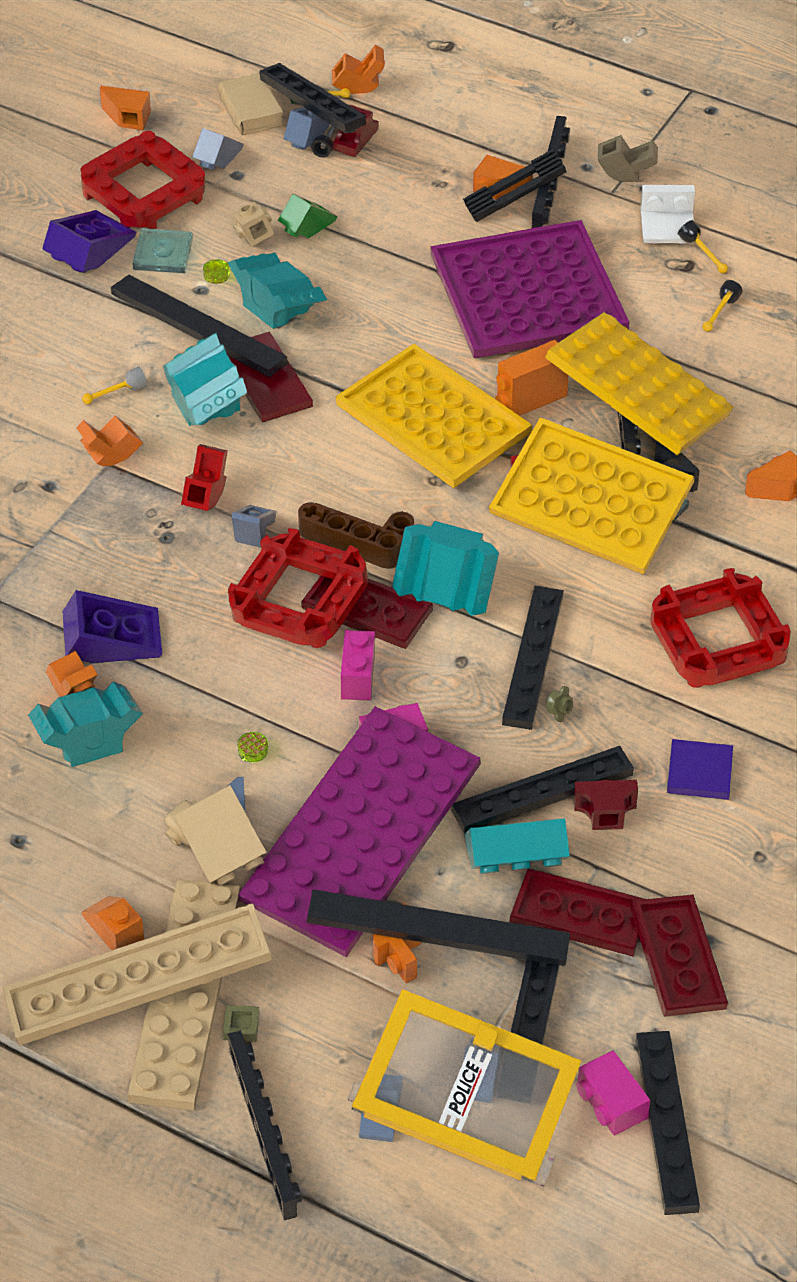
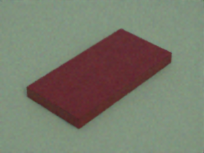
[227,331,313,423]
[301,575,433,649]
[509,869,645,957]
[630,894,729,1017]

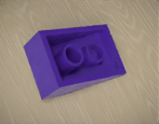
[42,210,137,273]
[62,590,162,663]

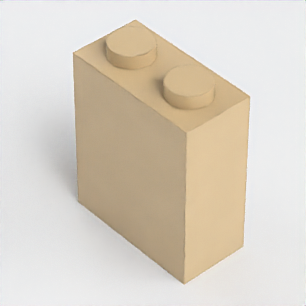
[174,785,268,886]

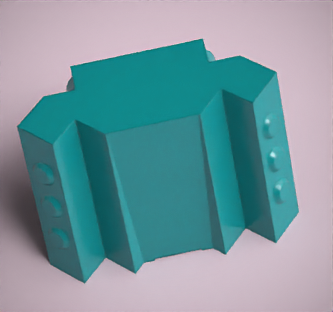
[228,252,327,329]
[163,333,247,426]
[392,521,499,616]
[28,682,143,767]

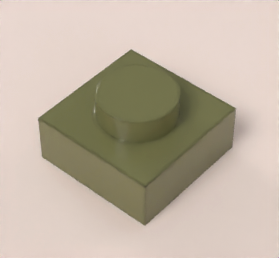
[223,1005,260,1042]

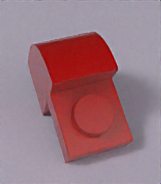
[181,444,228,511]

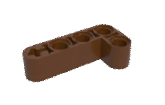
[298,502,414,569]

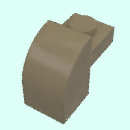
[598,135,658,182]

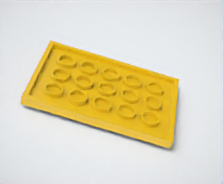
[545,312,734,455]
[336,343,532,488]
[489,417,694,574]

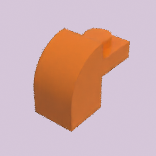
[332,45,385,94]
[76,416,143,466]
[45,651,98,697]
[373,903,422,983]

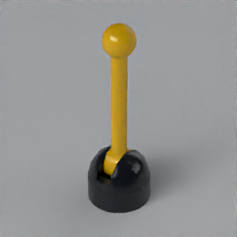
[677,220,728,273]
[702,280,743,332]

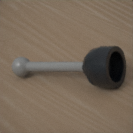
[311,125,336,158]

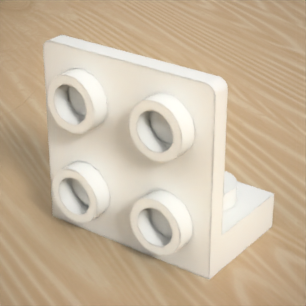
[640,185,695,244]

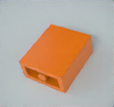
[495,340,569,416]

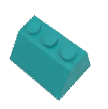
[464,818,570,874]

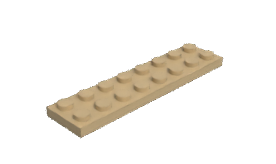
[127,879,240,1110]
[2,903,272,1046]

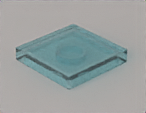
[132,228,193,274]

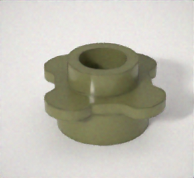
[547,686,573,722]

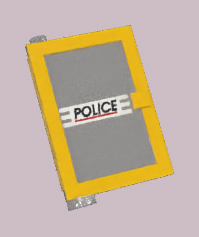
[348,989,582,1187]

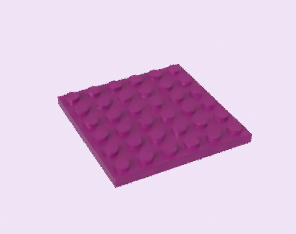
[431,220,630,358]

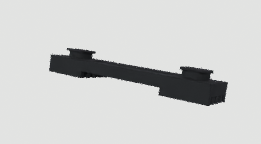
[463,149,567,222]

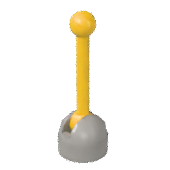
[82,366,148,404]

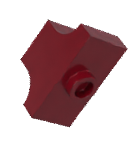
[333,105,379,157]
[573,780,638,830]

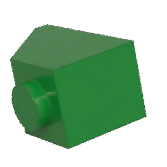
[277,194,338,238]

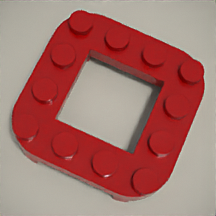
[80,131,205,231]
[228,528,368,648]
[650,568,791,688]

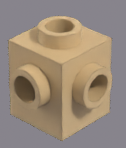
[232,201,274,246]

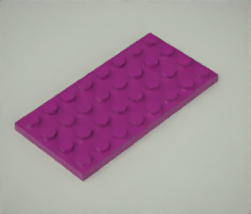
[238,706,481,957]

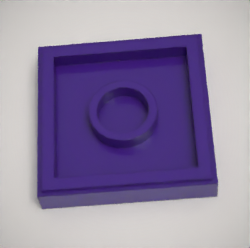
[667,739,733,800]

